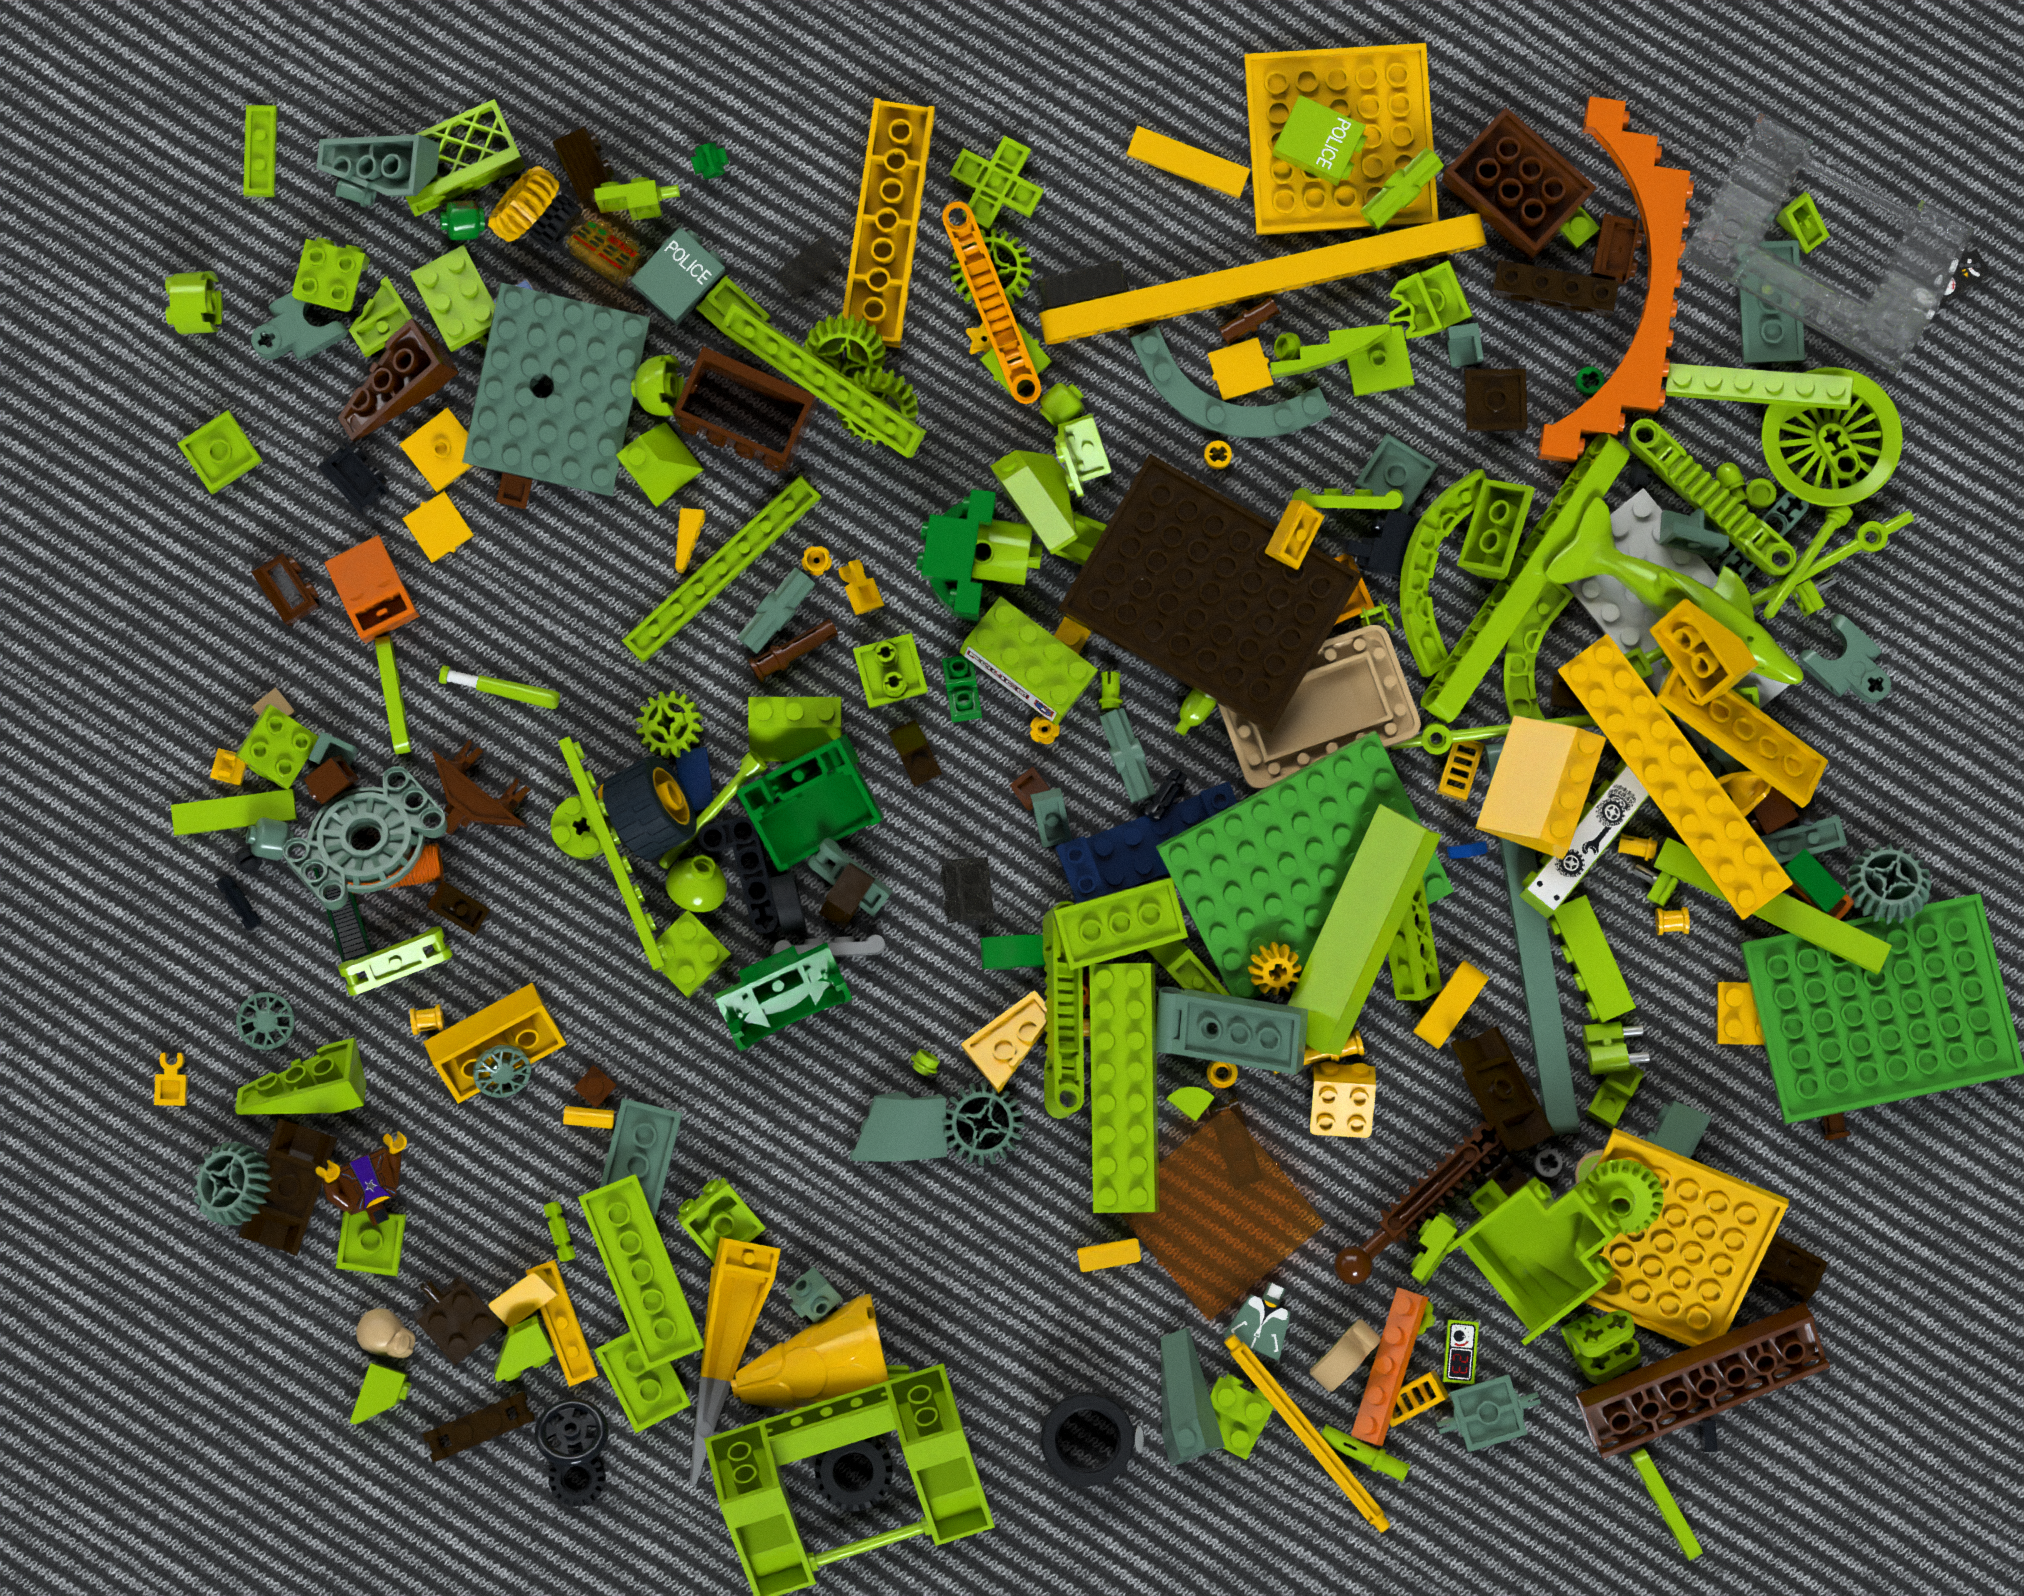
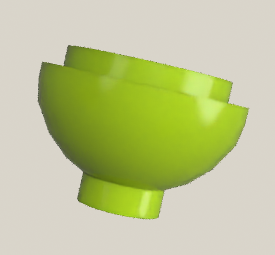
[666,855,727,912]

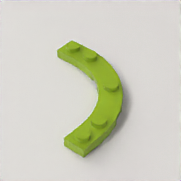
[1400,469,1487,677]
[1503,581,1574,722]

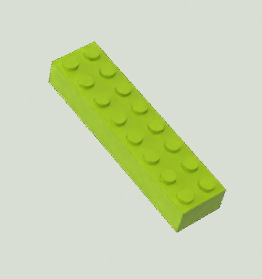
[1089,963,1159,1213]

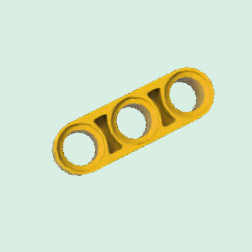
[1413,959,1489,1049]

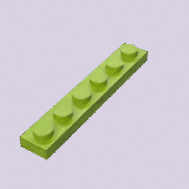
[1666,363,1854,410]

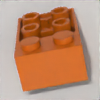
[324,535,420,644]

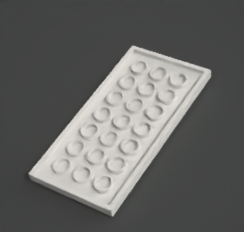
[1563,488,1790,754]

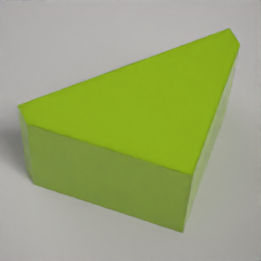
[1776,191,1830,254]

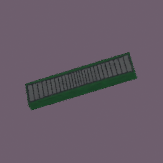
[313,868,373,963]

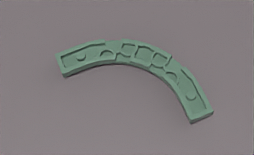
[1130,326,1332,438]

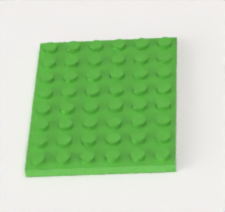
[1155,731,1454,999]
[1740,893,2024,1125]

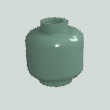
[246,817,294,861]

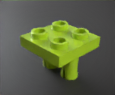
[853,633,928,709]

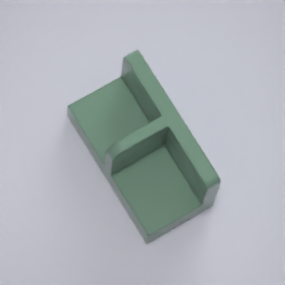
[1659,508,1729,559]

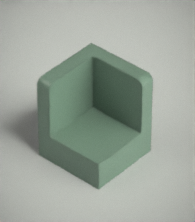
[1445,323,1484,368]
[309,731,359,767]

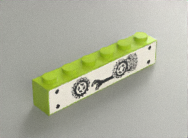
[1519,759,1649,919]

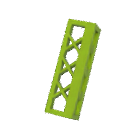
[1388,877,1442,1000]

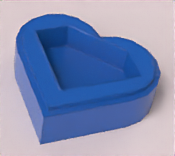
[1447,841,1488,859]

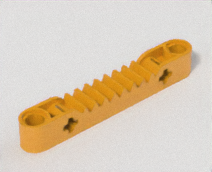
[942,201,1041,404]

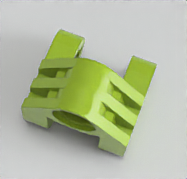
[1561,1310,1642,1384]

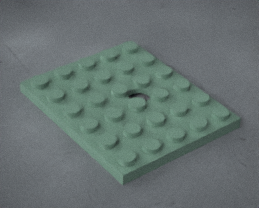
[462,283,650,497]

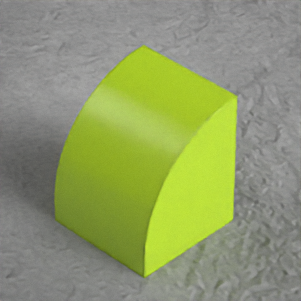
[1166,1087,1215,1122]

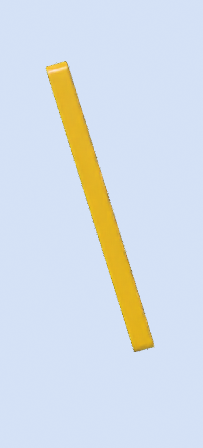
[1038,213,1487,345]

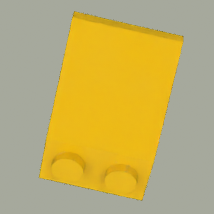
[1649,599,1759,706]

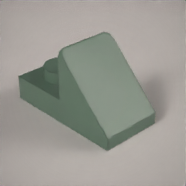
[1030,788,1072,848]

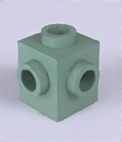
[786,1266,843,1323]

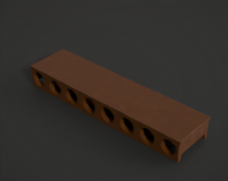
[1575,1302,1830,1459]

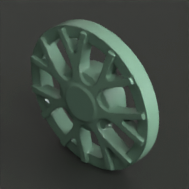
[236,992,295,1050]
[473,1045,531,1098]

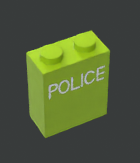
[1272,95,1368,186]

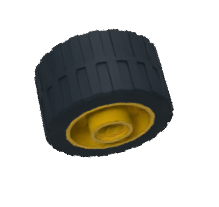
[602,755,697,860]

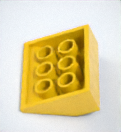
[1475,716,1606,860]

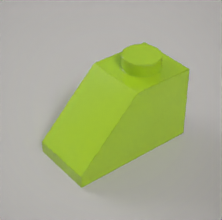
[350,1363,411,1424]

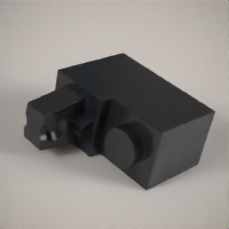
[1342,509,1420,580]

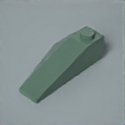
[316,135,440,197]

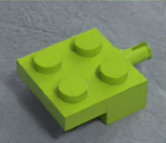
[594,177,680,221]

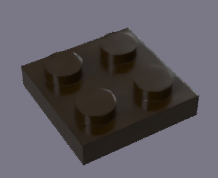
[1464,369,1528,432]

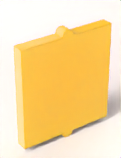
[1207,337,1274,401]
[402,491,474,563]

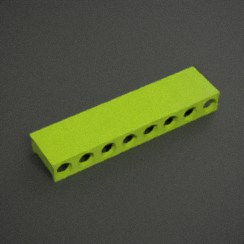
[1287,804,1442,1055]

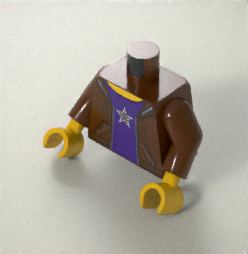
[315,1131,407,1226]

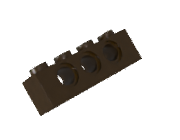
[1490,260,1619,318]

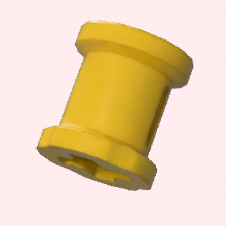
[1655,907,1690,935]
[409,1004,445,1035]

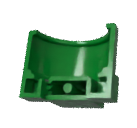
[916,489,996,625]
[736,734,884,872]

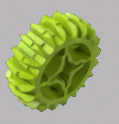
[950,229,1032,309]
[804,313,886,378]
[837,366,919,447]

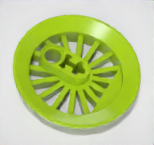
[1761,367,1903,507]

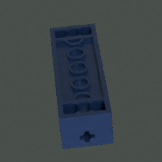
[1055,781,1237,904]

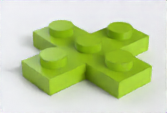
[949,135,1044,231]

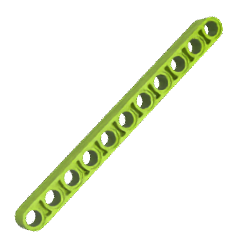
[1420,433,1630,724]

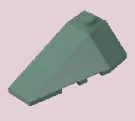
[1161,1328,1225,1466]

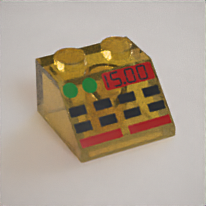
[566,219,642,288]

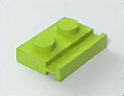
[696,275,771,350]

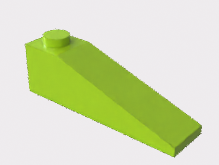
[990,450,1078,555]
[235,1038,366,1115]

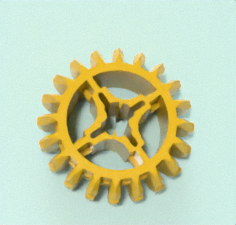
[488,166,559,242]

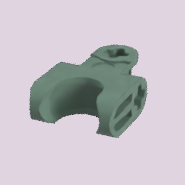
[251,292,348,361]
[1798,614,1891,704]

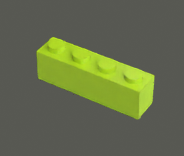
[1547,895,1636,1024]

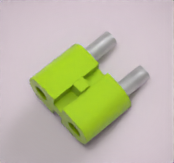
[1582,1021,1649,1075]

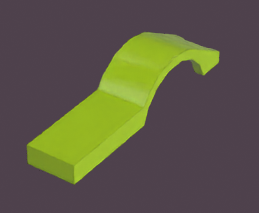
[1146,940,1230,996]

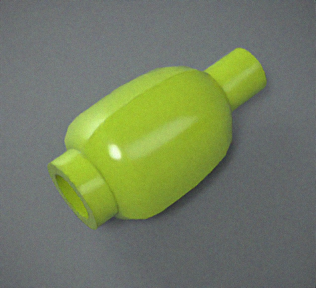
[1174,689,1216,736]

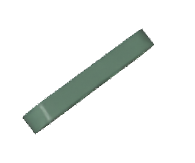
[1718,492,1809,580]

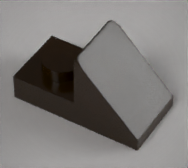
[888,719,942,788]
[819,862,876,930]
[427,880,491,936]

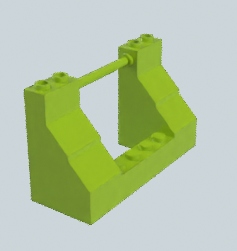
[704,1363,995,1596]

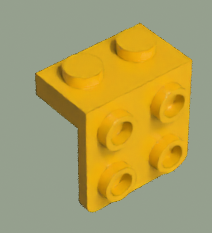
[1310,1061,1376,1138]

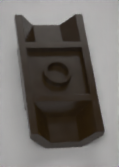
[1451,1026,1555,1156]
[238,1119,338,1256]

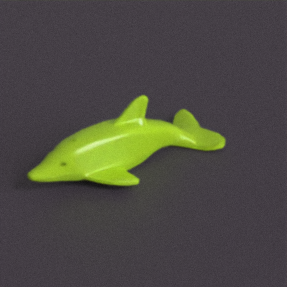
[1544,497,1803,685]

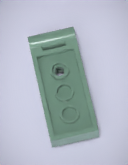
[1156,987,1308,1075]

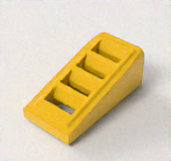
[675,508,706,573]
[1436,740,1485,802]
[1389,1370,1449,1427]

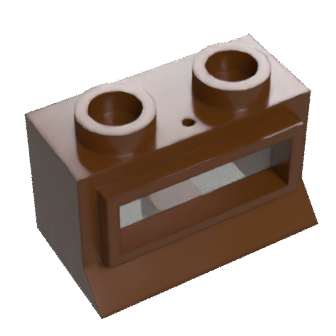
[251,553,320,626]

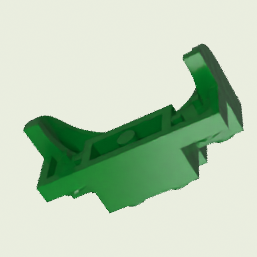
[714,942,853,1052]

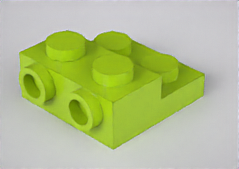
[676,1177,766,1264]
[1410,1212,1459,1286]
[1209,1374,1274,1460]

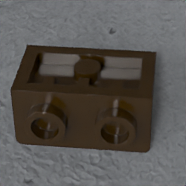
[1754,1234,1828,1303]

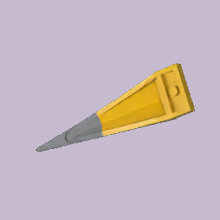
[689,1237,781,1486]

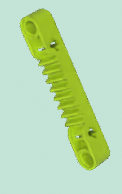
[1627,418,1797,579]
[1043,901,1084,1119]

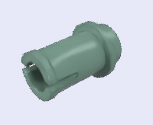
[336,178,377,208]

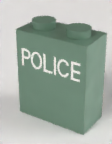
[630,227,726,326]

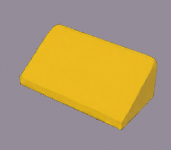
[1265,500,1325,569]
[1077,1238,1141,1272]
[488,1269,559,1328]

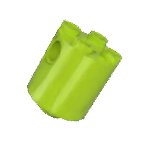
[972,519,1043,585]

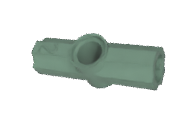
[737,567,816,655]
[1099,708,1156,803]

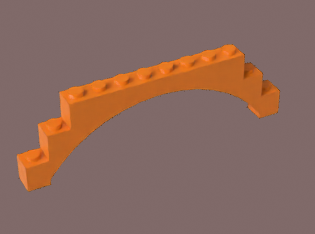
[1537,96,1694,464]

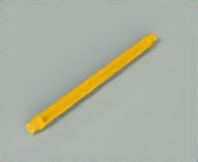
[1224,1334,1391,1533]

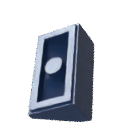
[675,747,713,812]

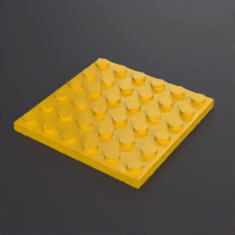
[1244,43,1439,235]
[1584,1128,1789,1347]

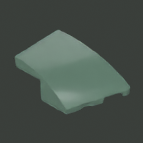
[850,1091,947,1162]

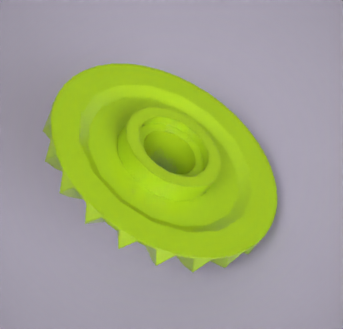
[1584,1159,1664,1236]

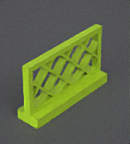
[405,99,526,217]

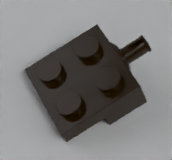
[413,1274,503,1366]

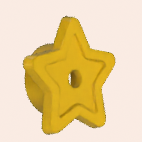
[965,323,992,355]

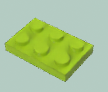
[410,245,495,352]
[594,1331,692,1433]

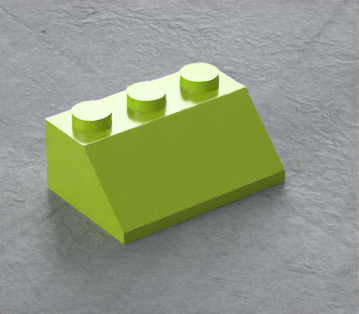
[1457,479,1535,581]
[748,697,842,762]

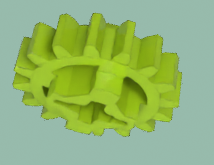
[636,691,704,758]

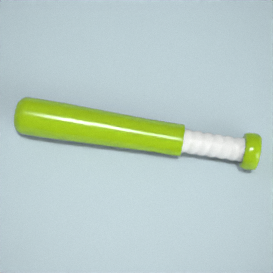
[439,665,560,709]

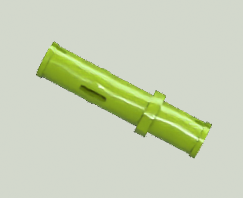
[1321,1424,1410,1482]

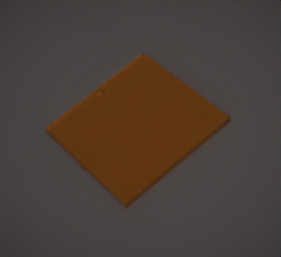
[1119,1106,1326,1321]

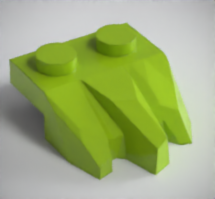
[1389,260,1474,339]

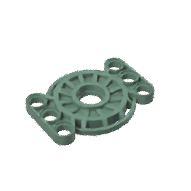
[283,766,448,910]

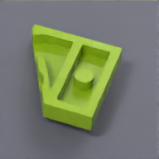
[349,276,413,358]

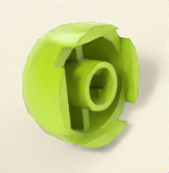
[631,354,685,416]

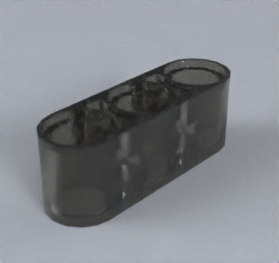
[1037,261,1130,311]

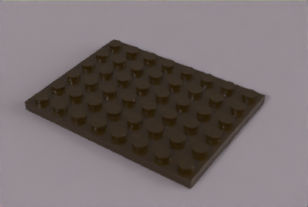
[1058,454,1363,733]

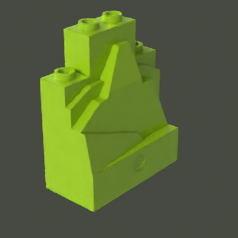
[1445,1177,1623,1345]

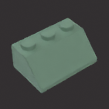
[1644,1101,1712,1159]

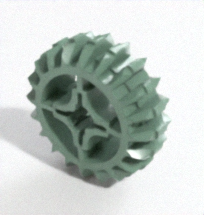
[1847,843,1932,925]
[942,1082,1025,1166]
[192,1142,272,1226]

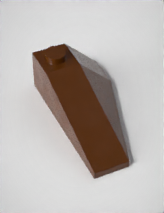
[338,318,459,442]

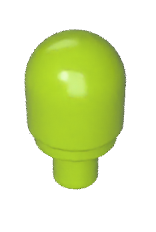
[1716,462,1747,503]

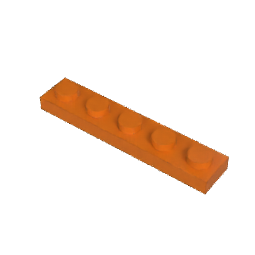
[1351,1287,1429,1446]

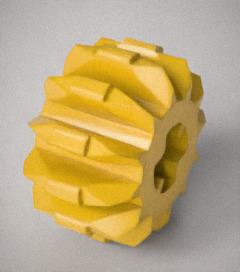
[1248,942,1301,996]

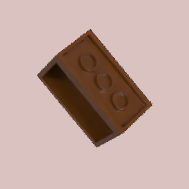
[673,346,818,473]

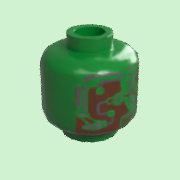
[440,200,485,240]

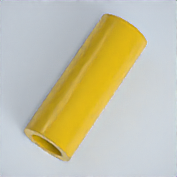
[563,1106,615,1129]

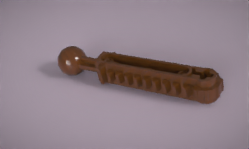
[1333,1121,1506,1285]

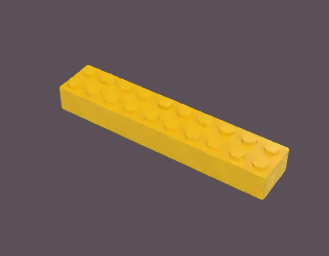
[1557,633,1793,920]

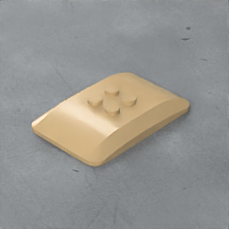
[1218,625,1421,790]

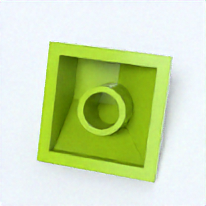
[616,422,704,508]

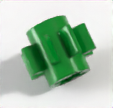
[690,143,729,179]

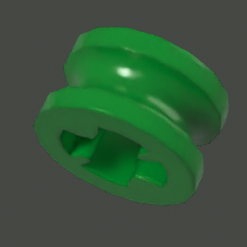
[1575,366,1604,396]

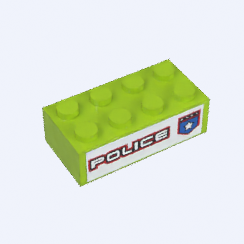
[959,596,1098,726]

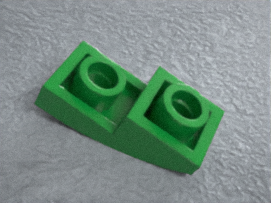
[942,655,982,723]
[980,935,1046,970]

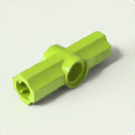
[1360,147,1444,230]

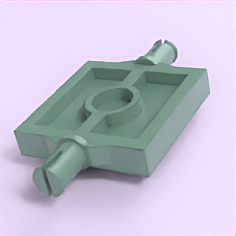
[1436,1374,1541,1452]

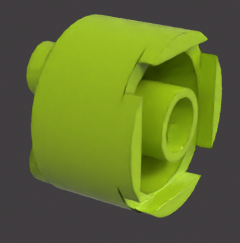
[165,271,223,335]
[551,796,614,860]

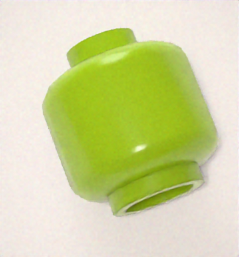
[1039,382,1085,428]

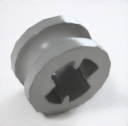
[1533,1149,1563,1177]

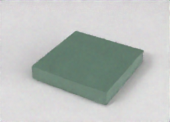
[1354,433,1438,515]

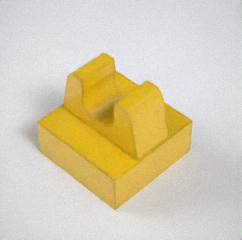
[210,748,247,786]

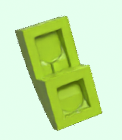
[1585,1064,1645,1129]

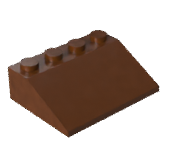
[1441,107,1597,262]

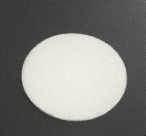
[1135,1426,1144,1452]

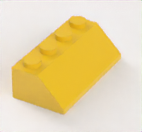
[423,983,567,1104]

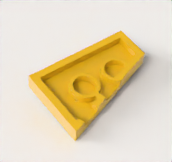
[961,990,1047,1093]

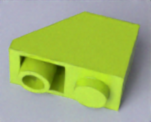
[494,1315,554,1382]

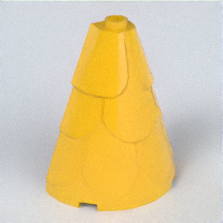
[731,1293,889,1410]

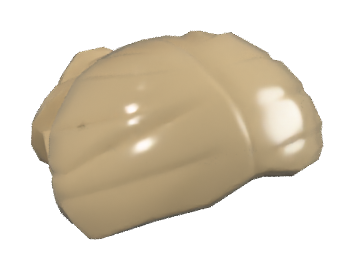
[356,1308,415,1359]

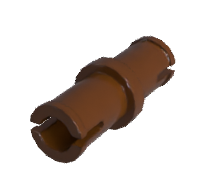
[1218,297,1280,345]

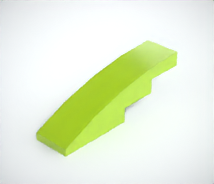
[1270,324,1392,378]

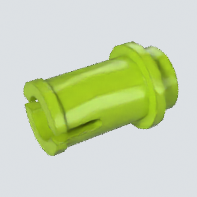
[1098,671,1123,711]

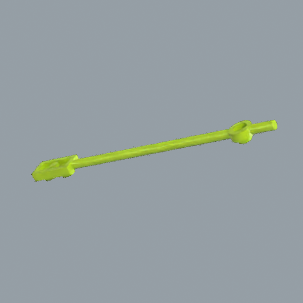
[1624,510,1914,680]
[1391,685,1760,755]

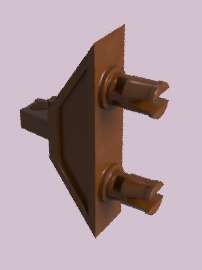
[431,739,531,835]

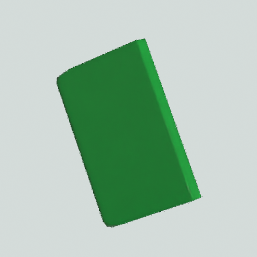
[1782,848,1847,913]

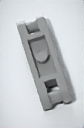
[774,934,886,957]

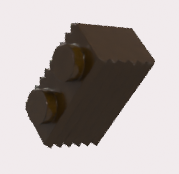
[552,127,615,201]

